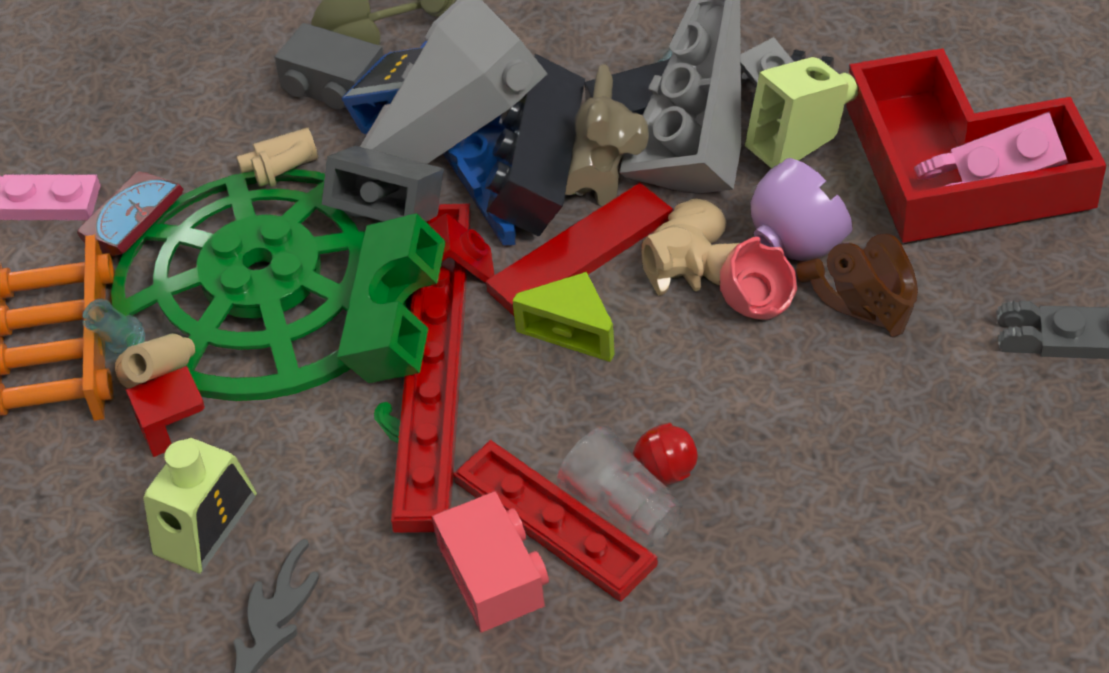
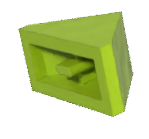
[513,272,615,362]

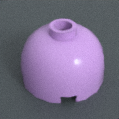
[750,158,852,261]

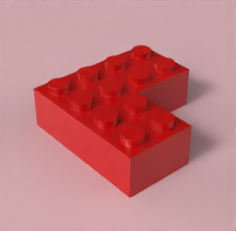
[846,48,1107,243]

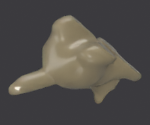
[565,64,649,206]

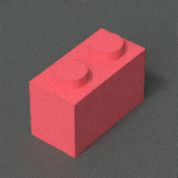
[432,491,549,633]

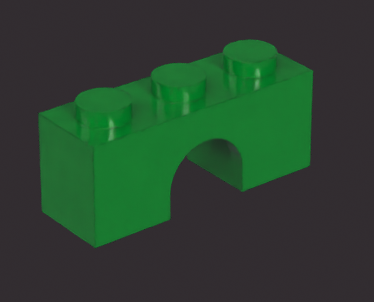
[337,213,446,383]

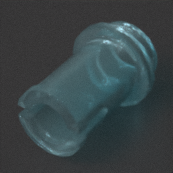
[82,299,145,355]

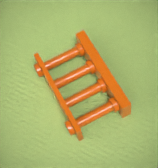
[0,234,114,421]

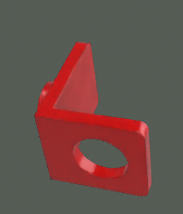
[430,213,494,283]

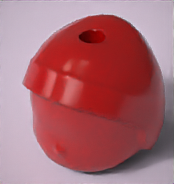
[632,422,698,486]

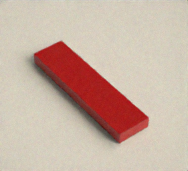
[486,183,673,316]
[453,440,658,602]

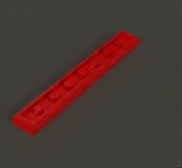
[391,203,471,533]

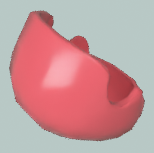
[719,237,797,320]

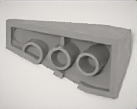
[360,0,547,164]
[620,0,741,193]

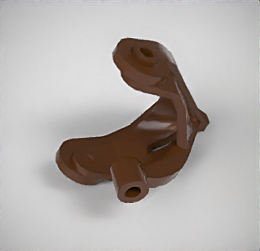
[796,233,918,337]

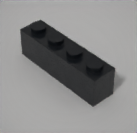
[485,53,585,236]

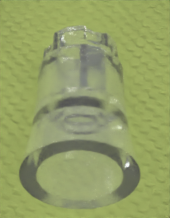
[557,426,683,548]

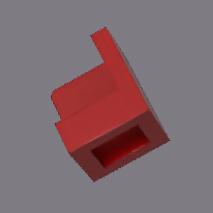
[126,366,205,457]

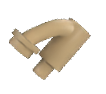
[236,128,318,187]
[115,334,195,389]

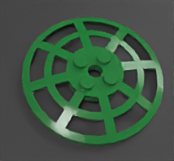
[111,169,409,401]

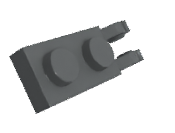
[996,301,1109,359]

